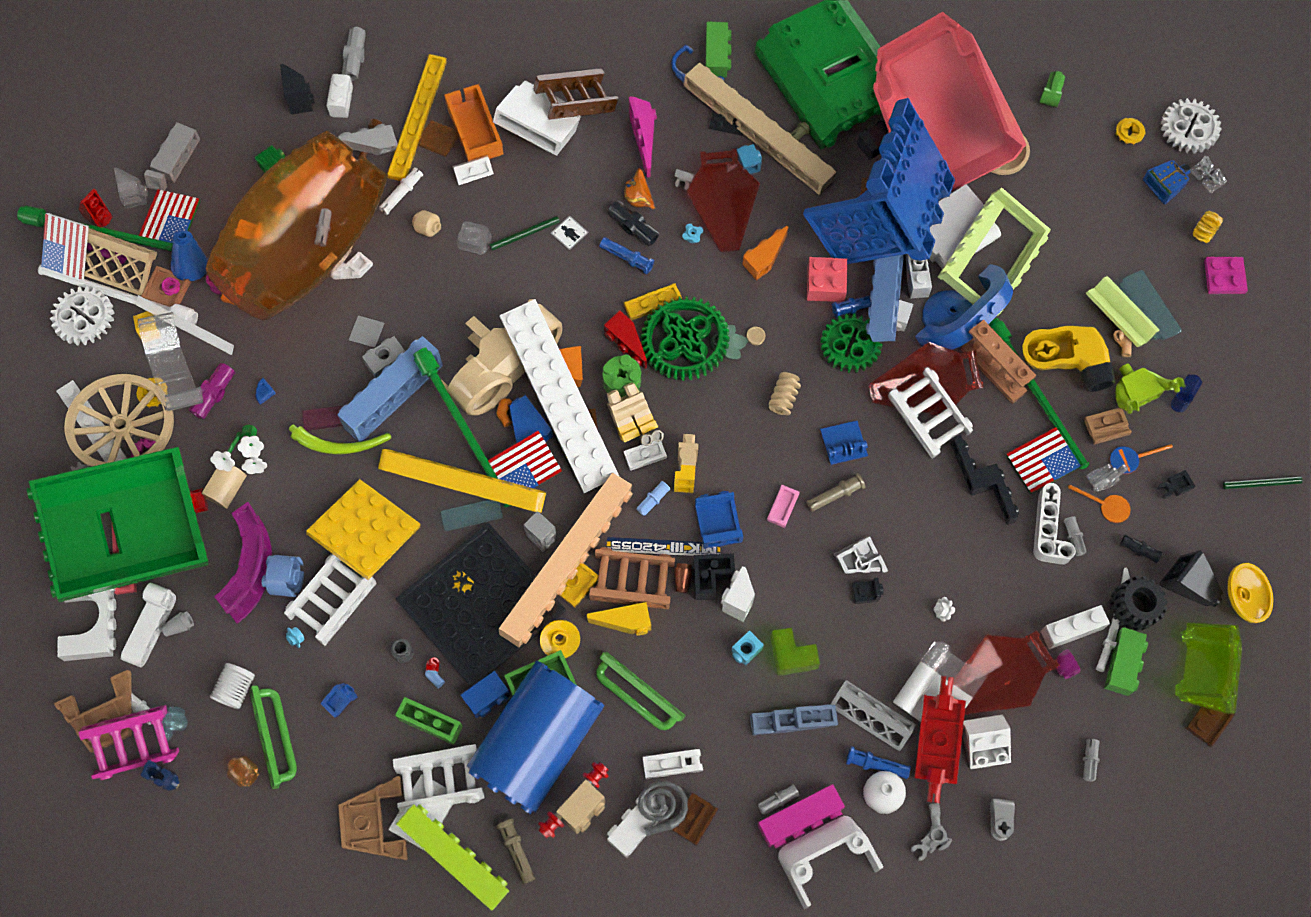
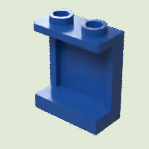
[695,491,743,549]

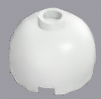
[863,771,906,814]

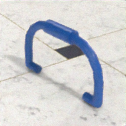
[671,45,724,83]

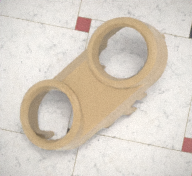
[441,299,562,415]

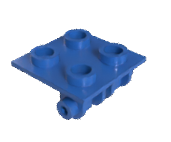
[820,421,868,465]

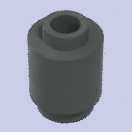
[391,639,414,663]

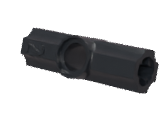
[607,200,659,246]

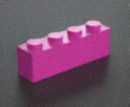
[758,784,845,849]

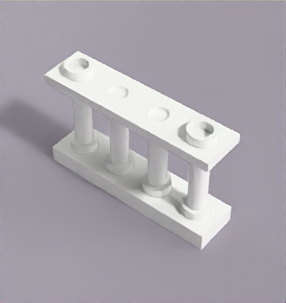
[888,367,973,459]
[284,554,377,646]
[393,744,484,814]

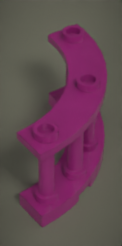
[214,502,272,624]

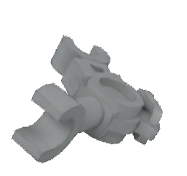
[911,803,952,861]

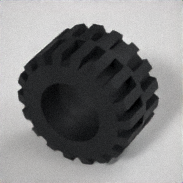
[1109,576,1167,631]

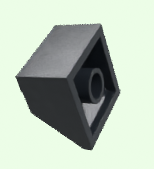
[280,64,315,115]

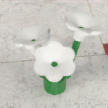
[210,425,267,474]

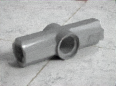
[342,27,366,81]

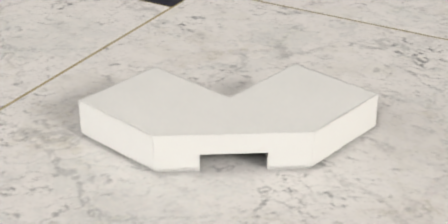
[320,252,373,280]

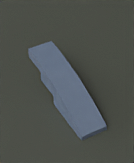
[750,705,838,735]

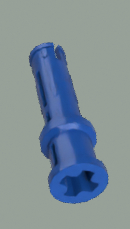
[599,237,654,274]
[832,295,872,318]
[846,746,911,779]

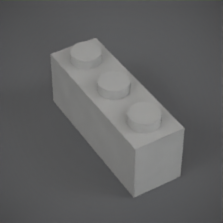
[150,122,200,183]

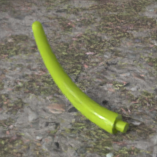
[289,424,391,454]

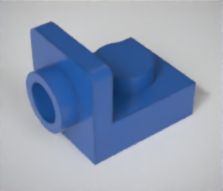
[321,683,358,718]

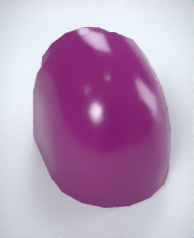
[1055,649,1080,679]

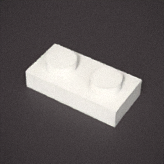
[453,155,494,185]
[624,441,667,471]

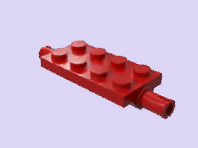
[915,676,966,803]

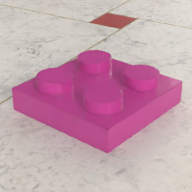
[1204,257,1248,294]

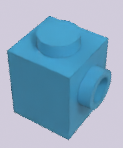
[736,144,762,177]

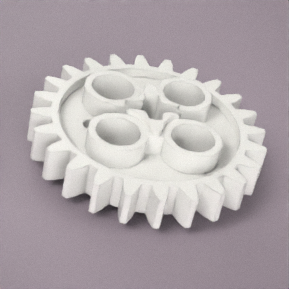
[1160,98,1222,154]
[50,286,115,346]

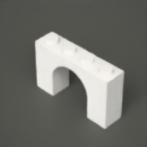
[57,589,117,661]

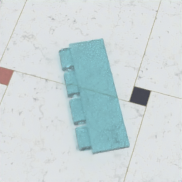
[1119,270,1182,341]

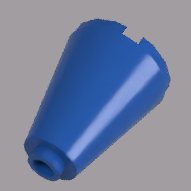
[170,230,209,281]

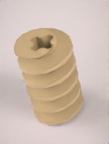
[769,372,801,416]

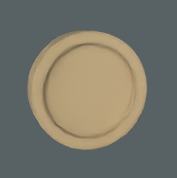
[746,327,766,345]

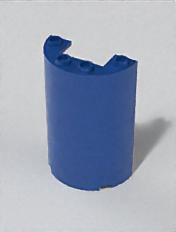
[467,660,605,814]

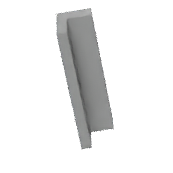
[830,680,916,751]

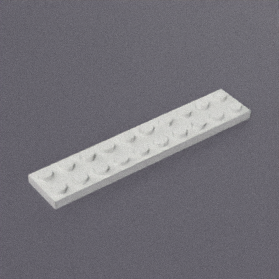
[499,299,619,493]

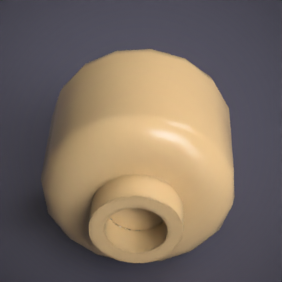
[412,210,441,237]

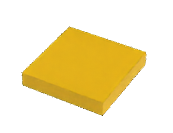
[559,563,599,608]

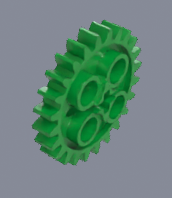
[820,314,883,373]

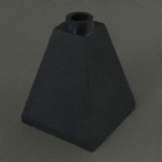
[1159,550,1223,607]

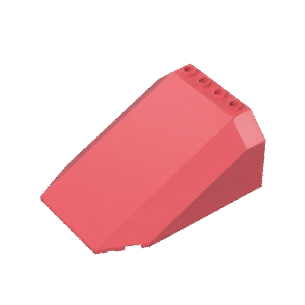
[873,12,1026,192]

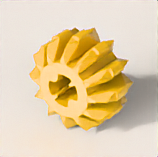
[1193,211,1223,243]

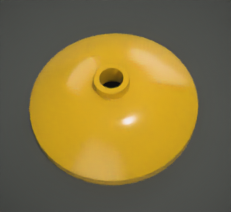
[1227,563,1273,623]

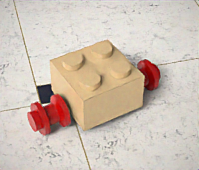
[538,762,609,838]

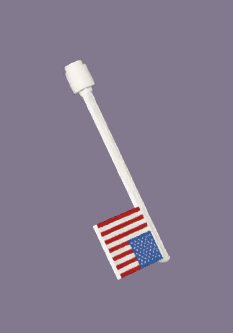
[38,213,198,325]

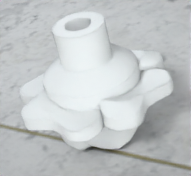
[934,597,955,622]

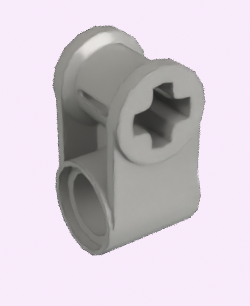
[990,798,1015,841]

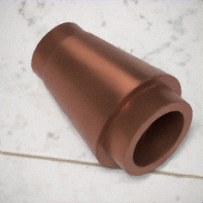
[674,563,694,593]

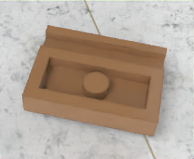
[1084,408,1132,445]

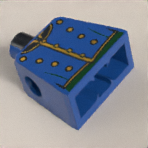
[1143,160,1191,205]

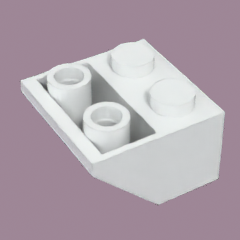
[721,566,755,622]
[963,715,1011,769]

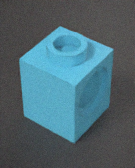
[731,630,764,666]

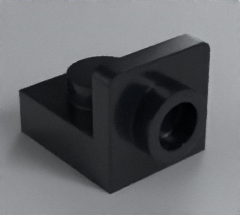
[852,578,884,604]

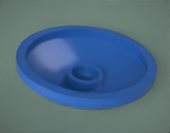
[922,290,973,326]

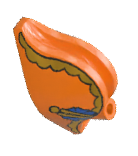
[624,168,655,209]

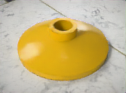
[540,620,580,658]

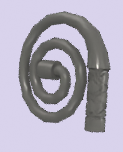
[638,781,688,836]

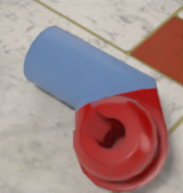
[425,657,445,688]

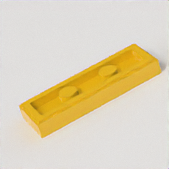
[623,283,683,320]

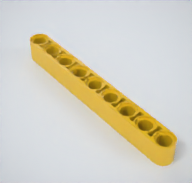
[378,449,546,512]

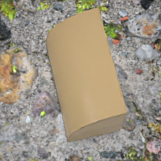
[202,466,247,509]

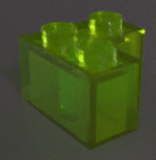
[770,628,820,676]

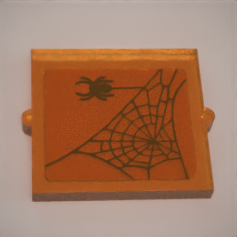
[418,120,458,157]

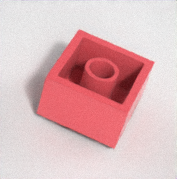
[807,257,847,302]

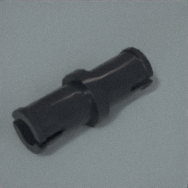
[1120,534,1162,563]

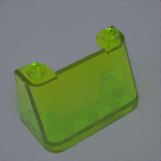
[1175,623,1242,714]

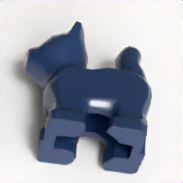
[141,760,180,791]

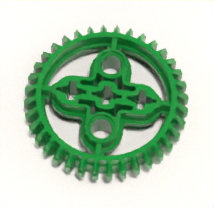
[640,296,730,381]

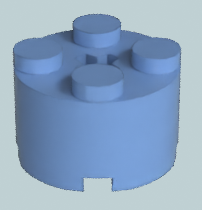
[262,555,304,597]

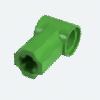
[1040,71,1065,108]

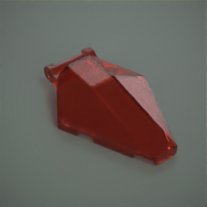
[687,148,760,253]
[869,342,984,415]
[953,631,1060,715]

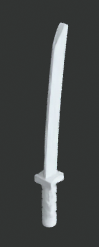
[1096,568,1130,672]

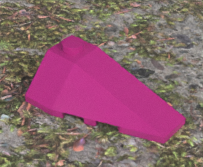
[629,96,657,178]

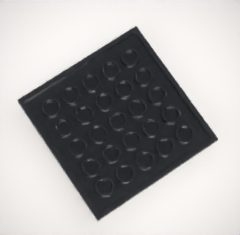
[395,522,566,687]

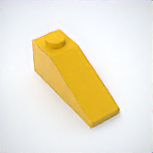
[587,602,651,636]

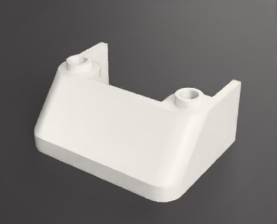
[778,816,883,910]

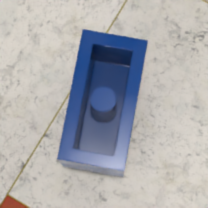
[461,671,510,719]

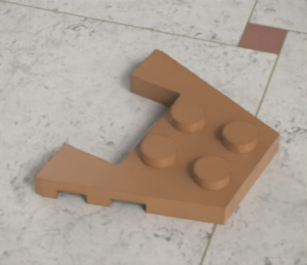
[54,670,132,753]
[339,776,408,860]

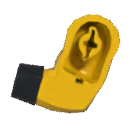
[1022,326,1115,392]

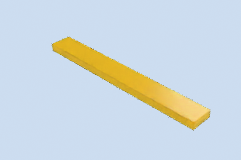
[387,54,447,181]

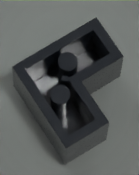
[693,553,735,600]

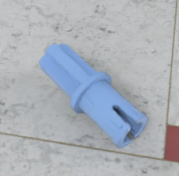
[637,481,670,516]

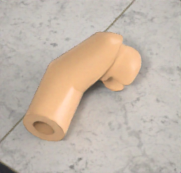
[1113,330,1132,357]

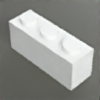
[1040,605,1110,650]
[607,791,668,859]

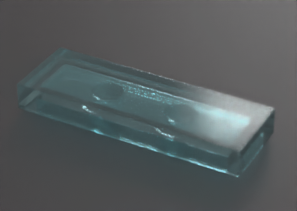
[441,500,503,531]

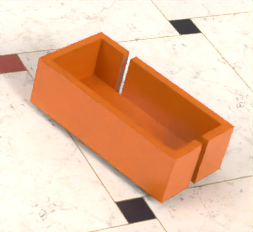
[444,84,504,161]

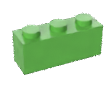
[706,22,731,77]
[1104,627,1148,696]
[395,697,463,745]

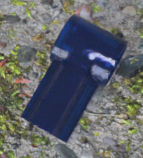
[1170,374,1203,413]

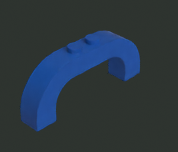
[915,264,1013,353]

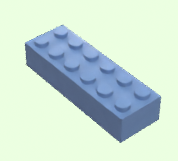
[337,336,443,442]

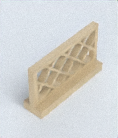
[84,228,157,296]

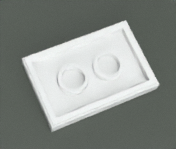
[389,774,453,851]

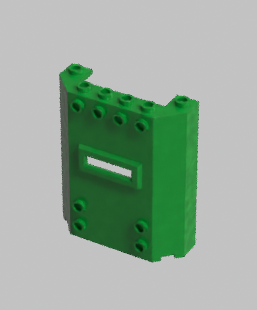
[755,0,882,150]
[26,447,208,602]

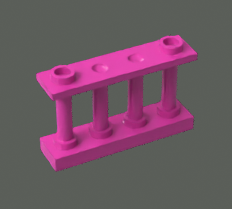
[78,705,179,780]

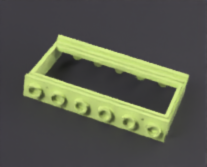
[938,188,1051,316]

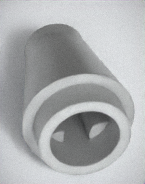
[161,611,194,637]

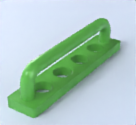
[596,652,686,730]
[249,685,297,790]

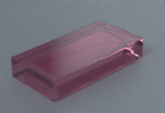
[303,406,343,431]

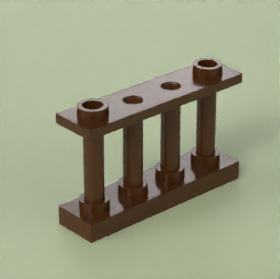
[533,69,618,120]

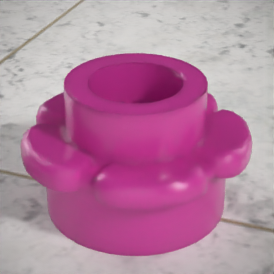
[161,277,180,296]

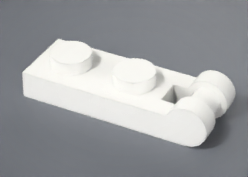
[643,749,703,779]

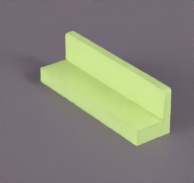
[1086,276,1159,347]

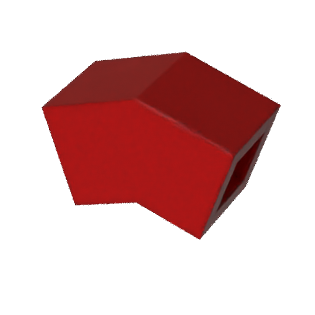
[190,488,208,513]

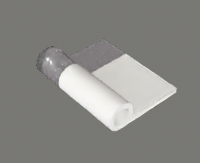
[893,640,986,722]

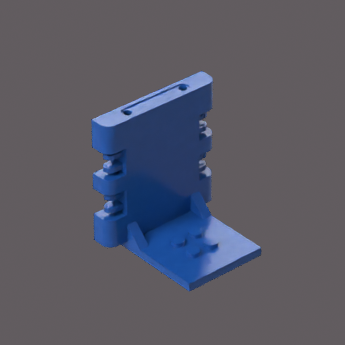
[803,98,955,264]

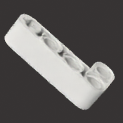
[1033,483,1076,564]
[121,583,176,667]

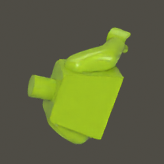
[1115,363,1185,414]

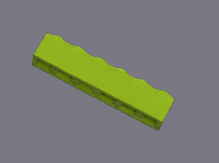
[395,804,509,911]

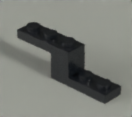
[950,435,1019,525]

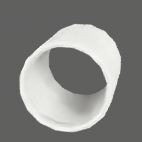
[210,663,255,709]

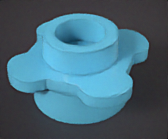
[682,224,703,243]
[286,627,305,648]

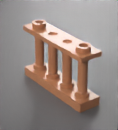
[961,320,1036,404]
[589,547,675,609]

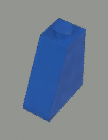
[510,395,553,443]

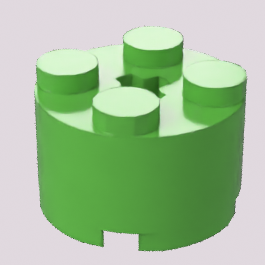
[603,355,641,397]

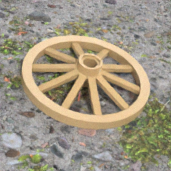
[64,374,174,467]

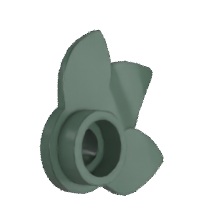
[711,325,748,360]

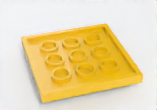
[306,479,420,580]

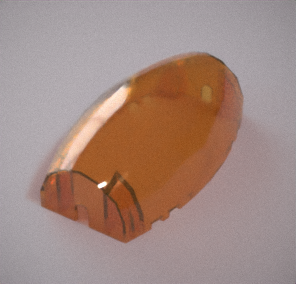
[206,131,388,321]

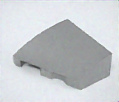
[834,536,888,573]

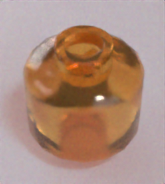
[227,756,259,787]

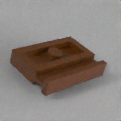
[1185,696,1235,747]
[672,793,718,846]

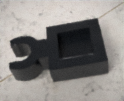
[1157,470,1196,499]

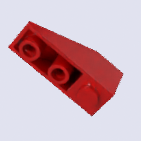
[78,188,113,228]
[604,311,647,369]

